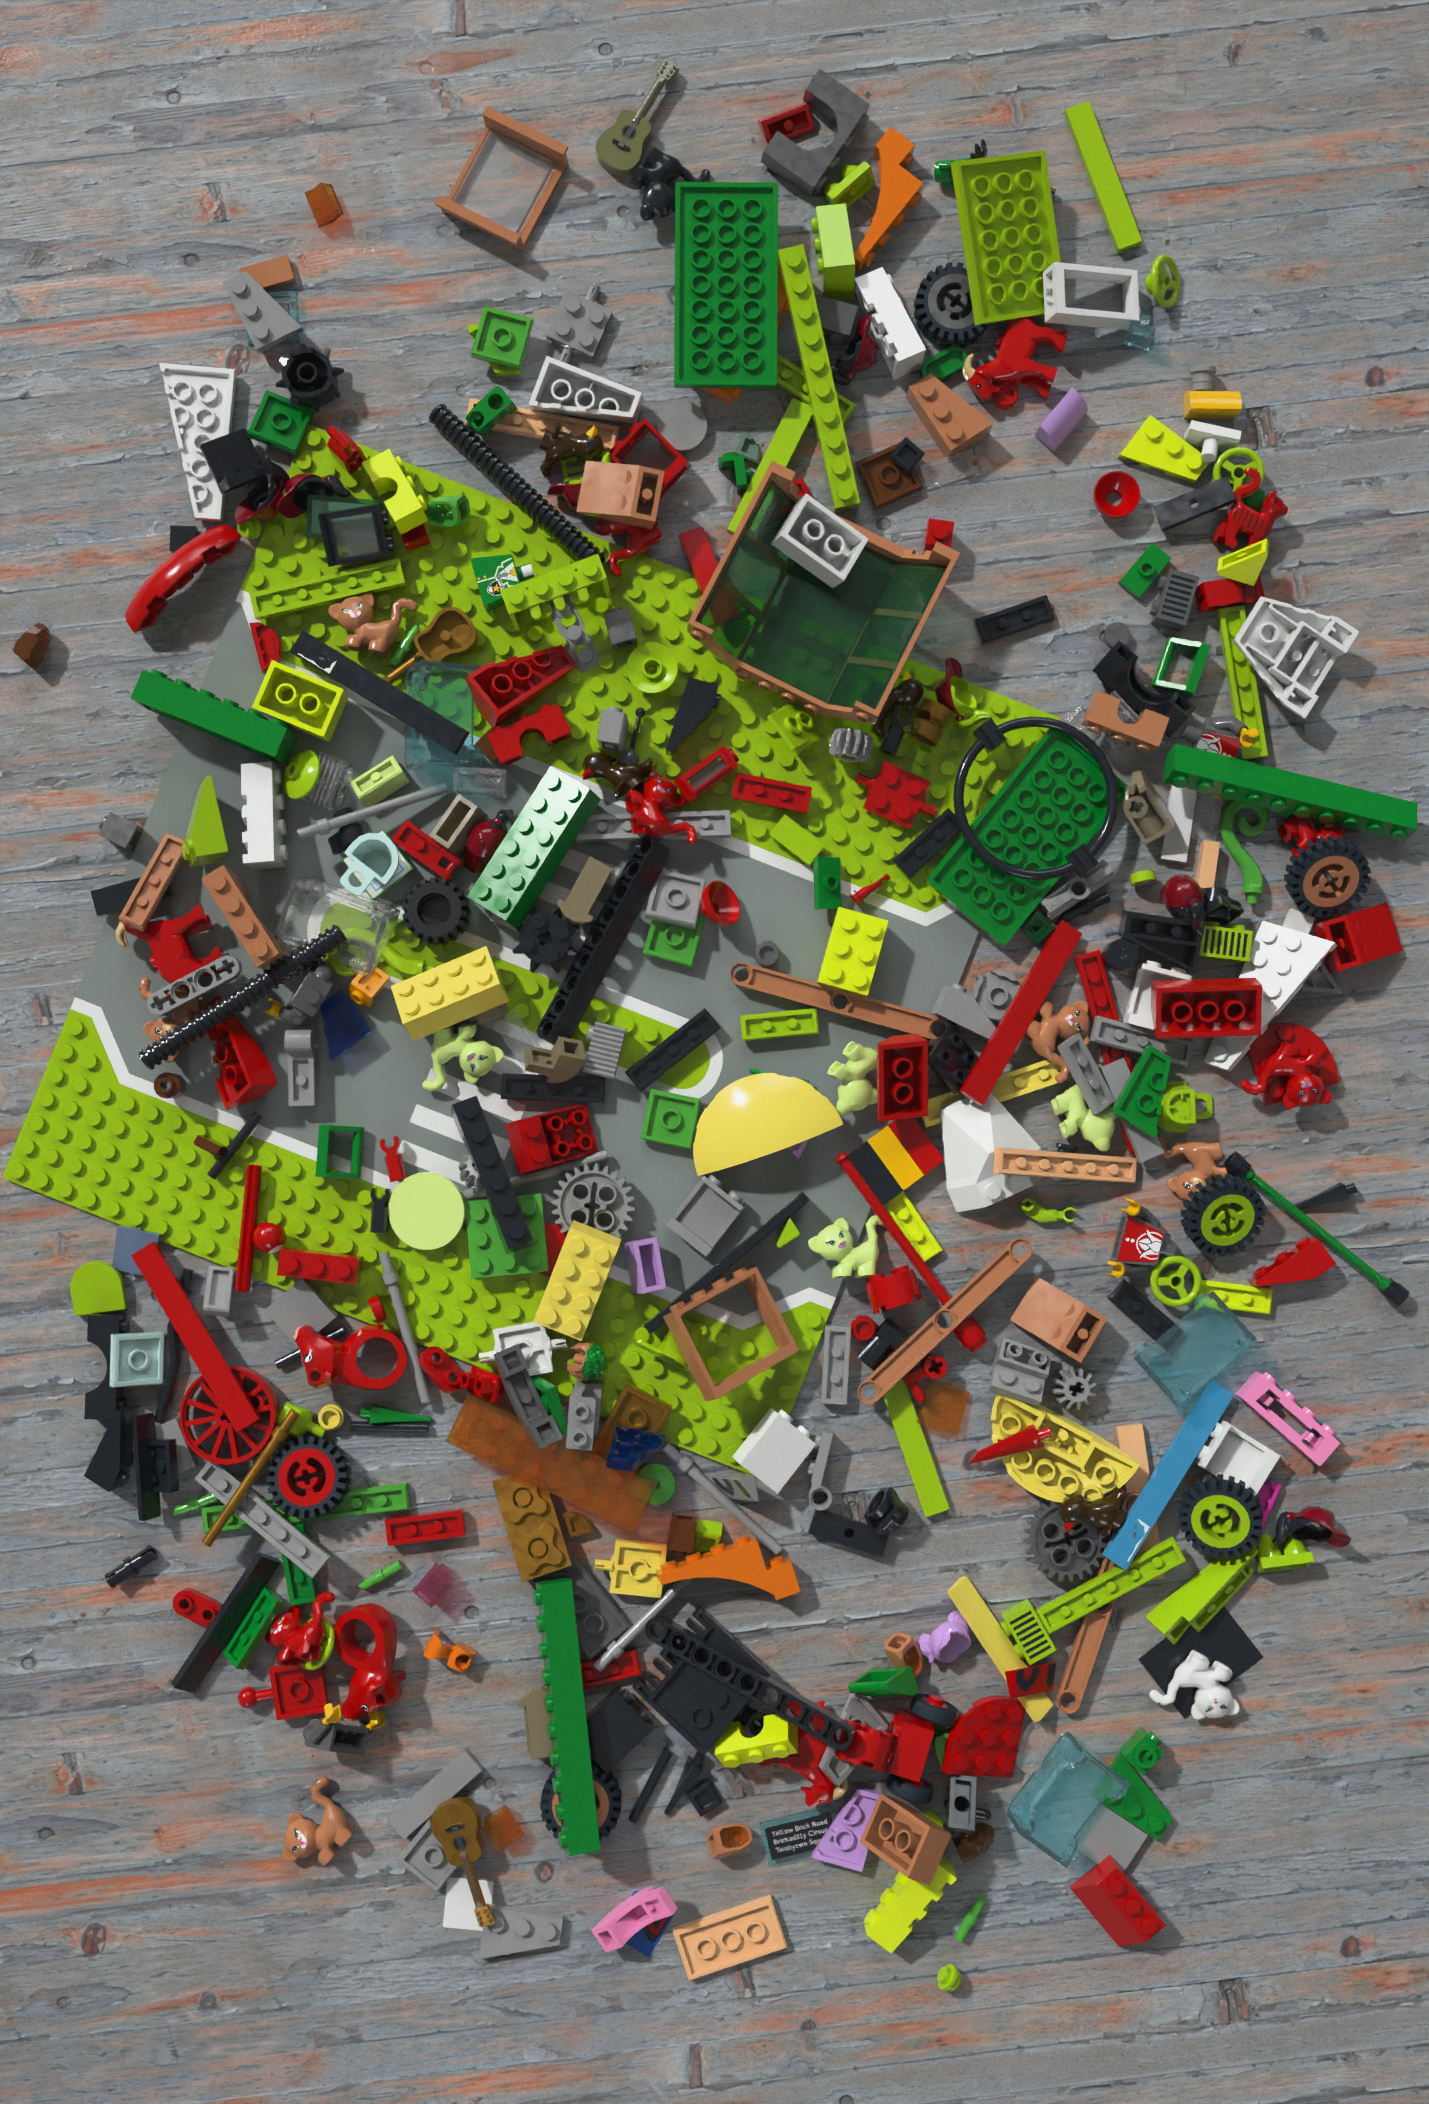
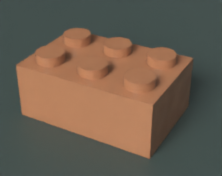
[860,1793,952,1885]

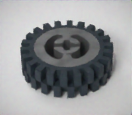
[914,262,989,348]

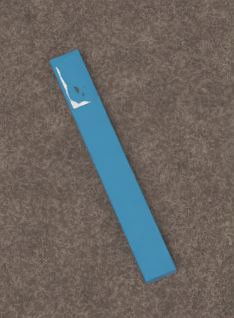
[1102,1380,1234,1571]

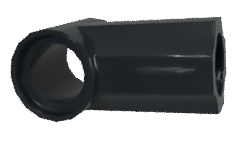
[857,1317,908,1371]

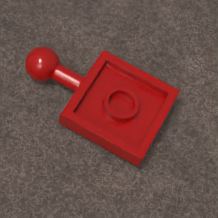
[238,1665,329,1720]

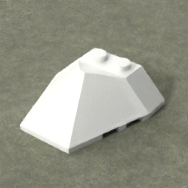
[1233,596,1359,719]
[940,1093,1042,1212]

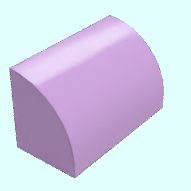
[1035,387,1088,452]
[623,1237,666,1294]

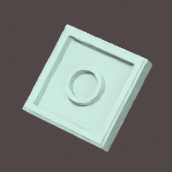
[110,1332,165,1387]

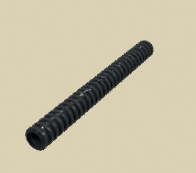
[429,404,606,564]
[138,924,347,1070]

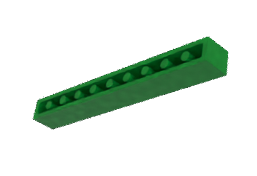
[1163,744,1417,842]
[533,1578,600,1856]

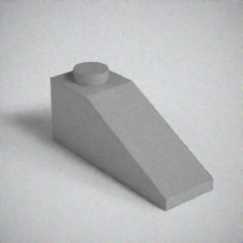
[931,983,996,1042]

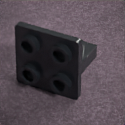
[928,1024,978,1095]

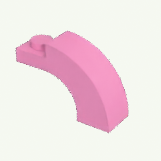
[591,1886,678,1952]

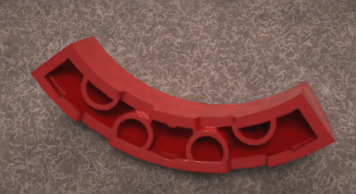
[125,524,242,633]

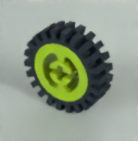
[1180,1174,1266,1256]
[1179,1474,1263,1559]

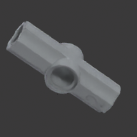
[1039,859,1115,920]

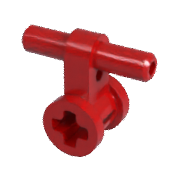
[902,1353,947,1403]

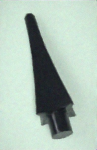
[1294,1182,1358,1210]
[664,1751,705,1816]

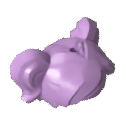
[917,1610,972,1663]

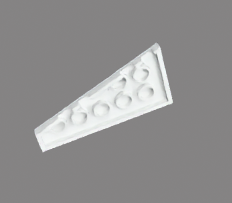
[159,363,237,523]
[1204,921,1337,1072]

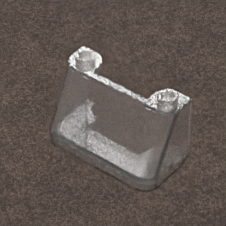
[274,877,400,976]

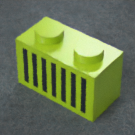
[1199,921,1253,964]
[1000,1599,1056,1666]

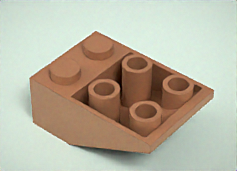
[576,461,665,530]
[1009,1275,1107,1363]

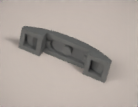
[494,1344,563,1450]

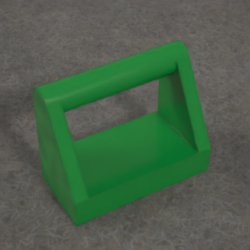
[1151,637,1211,699]
[315,1125,364,1179]
[848,1666,919,1697]

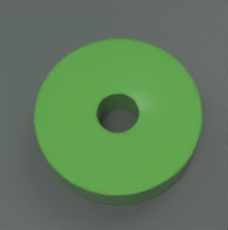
[634,1462,676,1506]

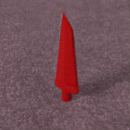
[969,1424,1053,1464]

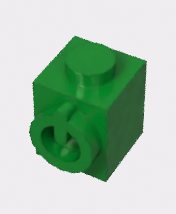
[1119,1727,1165,1776]

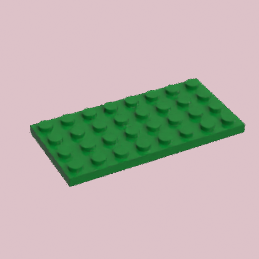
[674,182,778,389]
[925,728,1128,947]

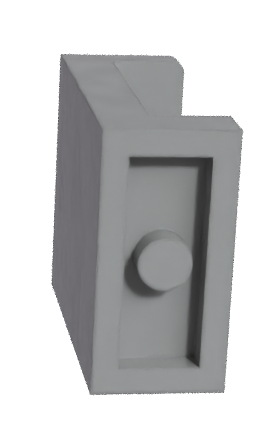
[665,1175,745,1257]
[566,1380,603,1451]

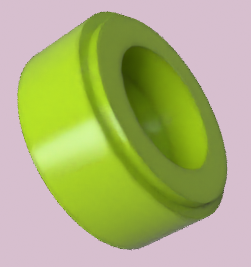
[1130,870,1157,887]

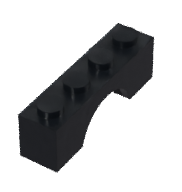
[1092,640,1196,738]
[84,1313,130,1420]

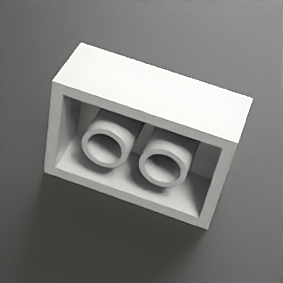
[771,494,868,588]

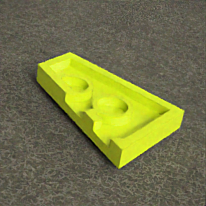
[1118,415,1210,484]

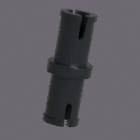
[104,1545,158,1589]

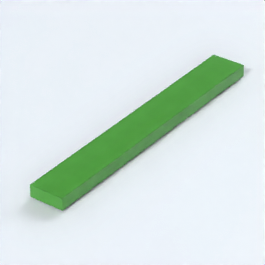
[201,1482,411,1534]

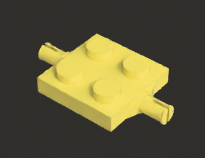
[594,1539,667,1598]

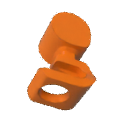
[423,1628,476,1673]

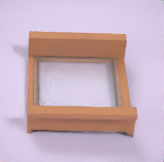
[435,106,569,253]

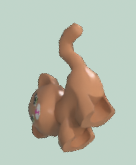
[329,593,418,658]
[1023,1000,1089,1083]
[282,1776,355,1866]

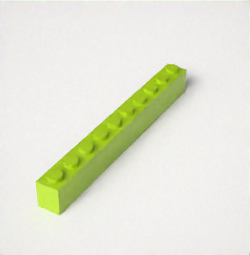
[778,244,860,513]

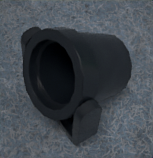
[1202,887,1244,925]
[864,1487,909,1535]

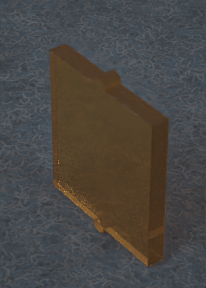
[916,1379,970,1436]

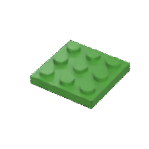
[465,1193,550,1279]

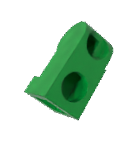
[466,385,518,436]

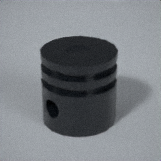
[1101,939,1137,971]

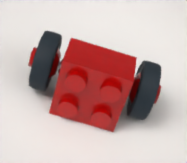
[886,1693,957,1804]

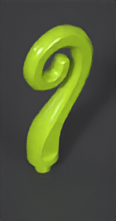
[325,928,435,978]

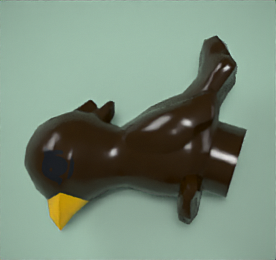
[539,422,604,478]
[863,671,924,738]

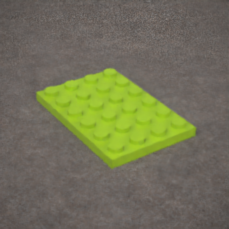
[951,150,1067,326]

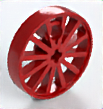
[179,1365,281,1465]

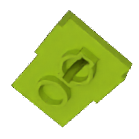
[767,703,823,756]

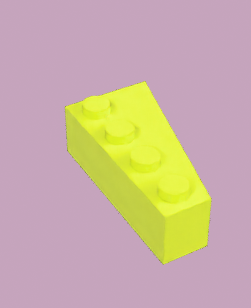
[864,1854,957,1954]

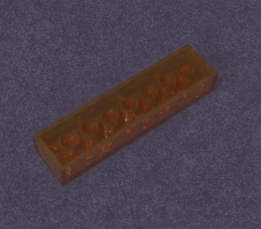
[446,1394,659,1533]

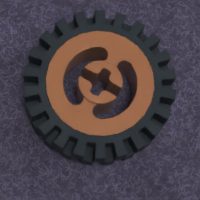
[1284,835,1371,918]
[540,1759,622,1842]

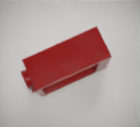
[610,418,692,499]

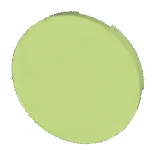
[388,1172,466,1250]

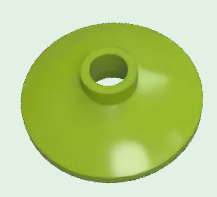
[627,642,678,694]
[282,750,321,800]

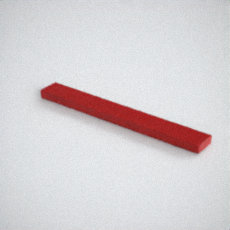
[959,920,1082,1106]
[1074,950,1134,1154]
[131,1242,261,1433]

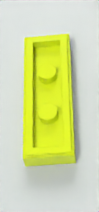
[883,1191,943,1263]
[1191,1280,1273,1314]

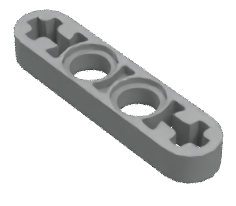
[147,955,242,1016]

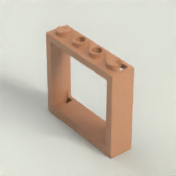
[663,1266,799,1401]

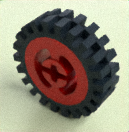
[266,1436,351,1519]

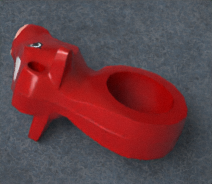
[293,1324,408,1391]
[334,1603,406,1721]

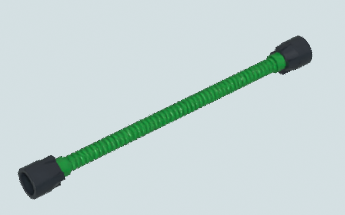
[1223,1151,1409,1307]

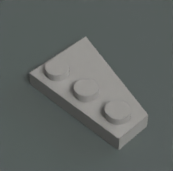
[819,1693,889,1786]

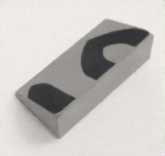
[712,1472,759,1502]

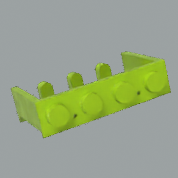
[500,554,611,632]

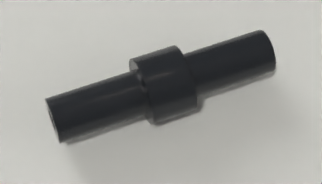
[1060,892,1111,922]

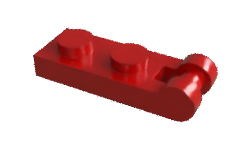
[392,819,465,882]

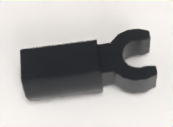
[879,709,912,756]
[370,1188,391,1233]

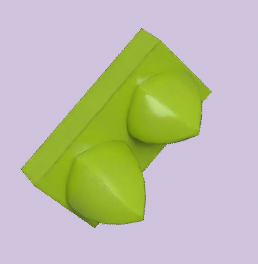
[824,161,876,209]
[1255,1533,1314,1573]

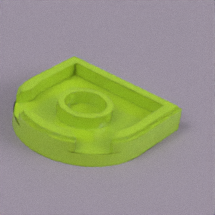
[70,1260,128,1316]

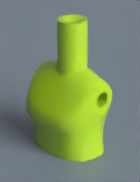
[278,1401,326,1438]

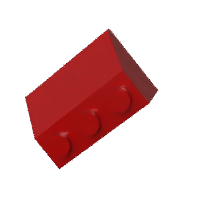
[877,1034,928,1122]
[1070,1855,1166,1947]

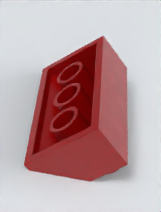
[1151,978,1262,1038]

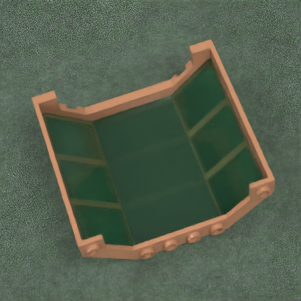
[687,461,960,724]

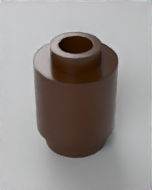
[154,1072,186,1099]

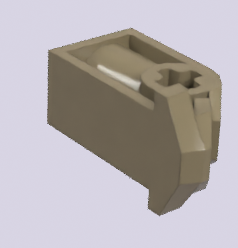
[1123,770,1175,845]
[557,856,614,924]
[518,1685,553,1760]

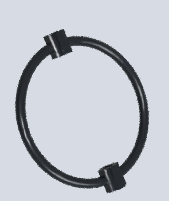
[953,717,1118,880]

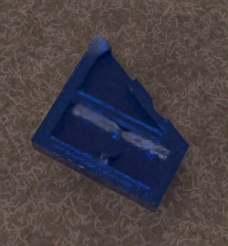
[320,990,373,1061]
[606,1426,665,1472]

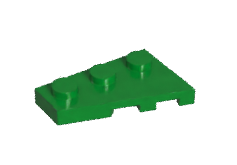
[1110,1045,1171,1139]
[1092,1751,1173,1841]

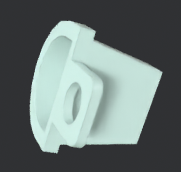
[340,833,399,896]

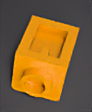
[348,962,390,1008]

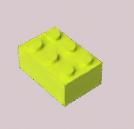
[252,660,349,743]
[816,907,888,997]

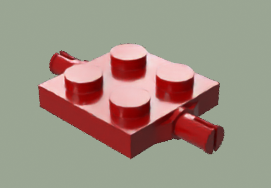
[855,761,938,829]

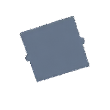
[112,1225,161,1276]

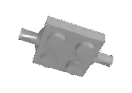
[546,283,613,364]

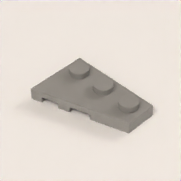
[223,271,304,353]
[478,1904,564,1959]

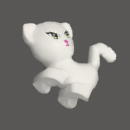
[1149,1650,1240,1720]

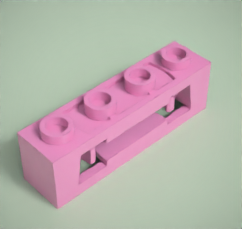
[1235,1371,1340,1466]

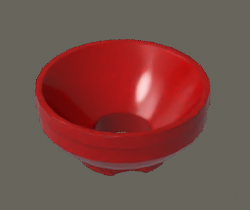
[1093,471,1140,519]
[700,880,741,927]

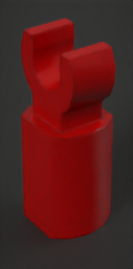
[379,1136,407,1182]

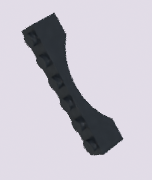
[451,1096,533,1254]

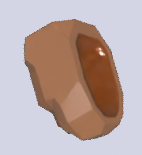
[884,1632,923,1678]
[707,1823,753,1859]

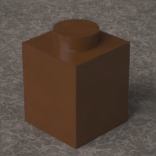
[667,1513,697,1556]

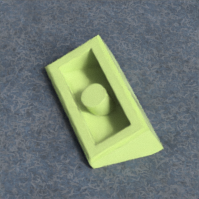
[350,755,409,808]

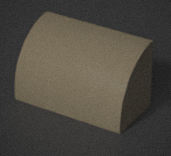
[429,794,488,857]

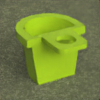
[1157,1081,1213,1133]
[633,1317,702,1372]

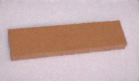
[118,833,185,932]

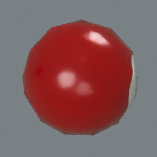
[253,1222,286,1253]

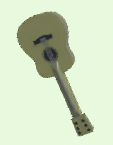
[596,59,679,177]

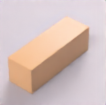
[1195,840,1220,889]

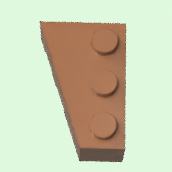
[906,373,993,460]

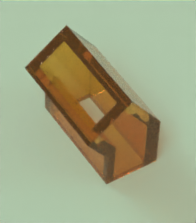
[304,182,344,228]
[481,1805,524,1851]

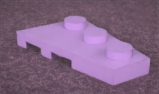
[811,1786,882,1872]

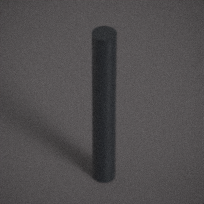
[207,1112,262,1180]
[275,1325,348,1369]
[350,1421,429,1433]
[628,1748,673,1823]

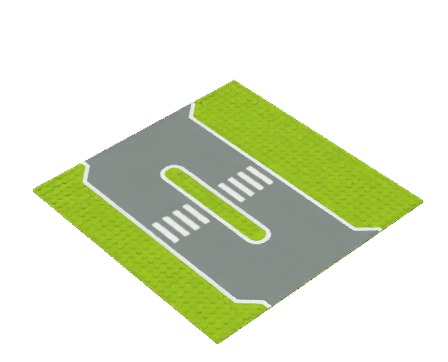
[3,425,1060,1477]

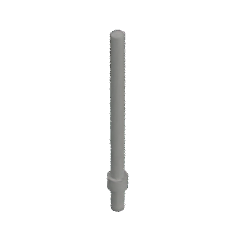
[297,783,448,840]
[461,1150,609,1201]
[379,1251,431,1403]
[662,1442,782,1555]
[593,1578,695,1672]

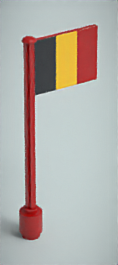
[835,1118,987,1352]

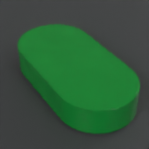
[920,346,968,382]

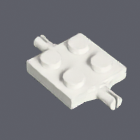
[479,1322,568,1376]

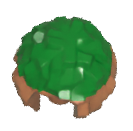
[567,1341,608,1381]

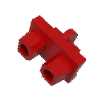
[459,1366,505,1403]

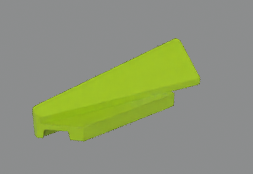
[1146,1544,1259,1645]

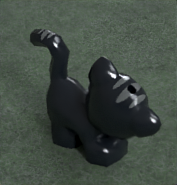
[629,147,711,221]

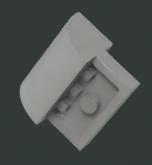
[989,1337,1052,1407]

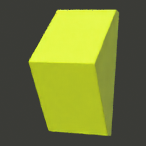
[1217,539,1269,586]

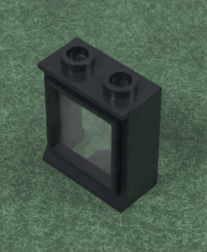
[318,503,395,567]

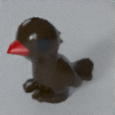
[582,752,653,800]
[1059,1486,1126,1536]

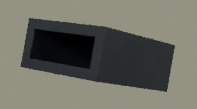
[586,1685,653,1773]

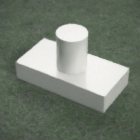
[1184,420,1242,462]

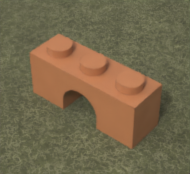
[1081,691,1170,752]

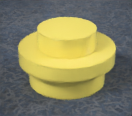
[318,1404,345,1430]

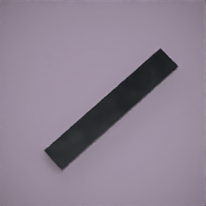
[171,1552,280,1693]

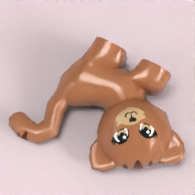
[139,977,205,1063]
[1157,1135,1227,1202]

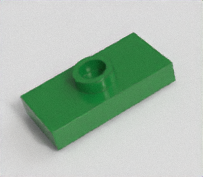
[1118,543,1172,599]
[813,857,841,910]

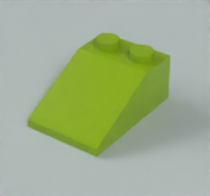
[181,776,228,867]

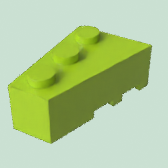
[811,203,855,301]

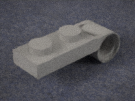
[284,1029,317,1106]
[807,1428,833,1511]

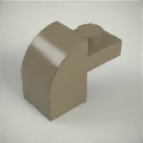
[524,1036,585,1083]

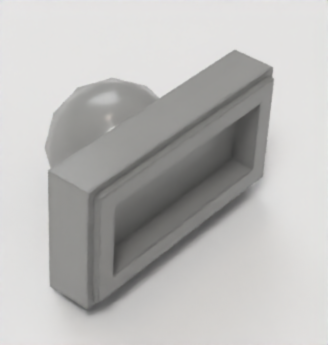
[202,1265,235,1317]

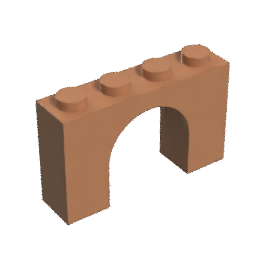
[201,865,290,970]

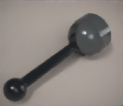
[618,708,645,765]

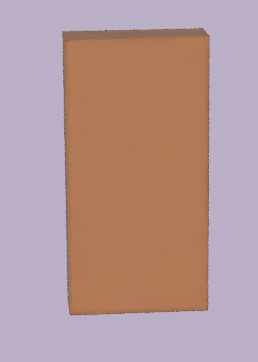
[239,255,296,291]

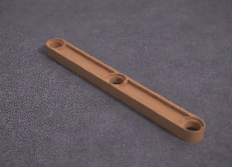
[730,962,950,1040]
[857,1238,1032,1404]
[1055,1492,1139,1714]

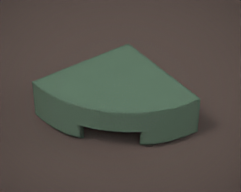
[735,431,760,466]

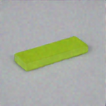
[740,1008,819,1041]

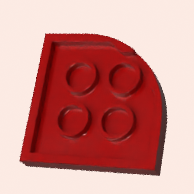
[1247,1023,1340,1106]
[941,1696,1025,1778]

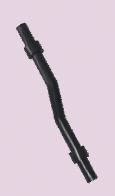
[155,1268,194,1423]

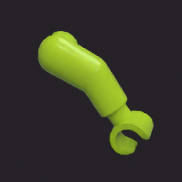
[1020,1198,1077,1224]

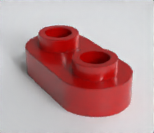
[419,1346,462,1393]
[173,1588,222,1627]

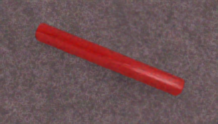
[235,1164,262,1293]

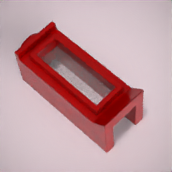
[673,745,739,806]

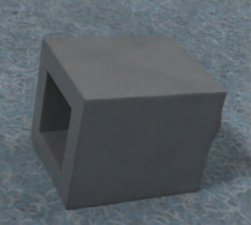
[604,607,638,650]
[98,812,143,851]

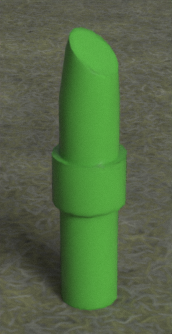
[389,624,420,668]
[173,1493,220,1516]
[358,1560,404,1590]
[954,1895,987,1943]

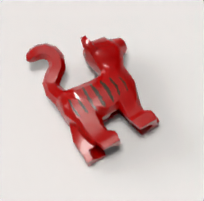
[1211,467,1288,549]

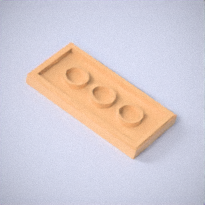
[673,1895,788,1981]

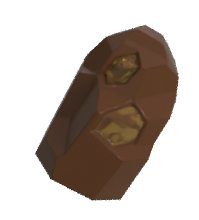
[12,623,51,670]
[951,1822,994,1863]

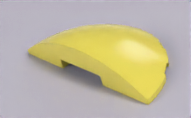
[693,1073,843,1176]
[991,1393,1140,1503]

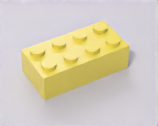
[391,946,509,1041]
[533,1220,622,1341]

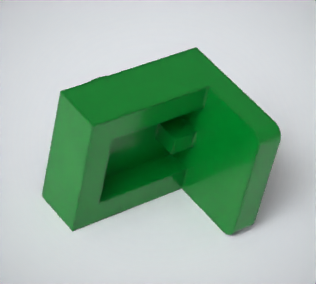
[718,452,751,493]

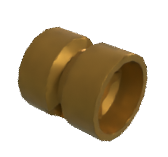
[907,699,953,747]

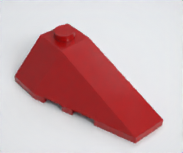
[465,645,578,728]
[204,995,278,1110]

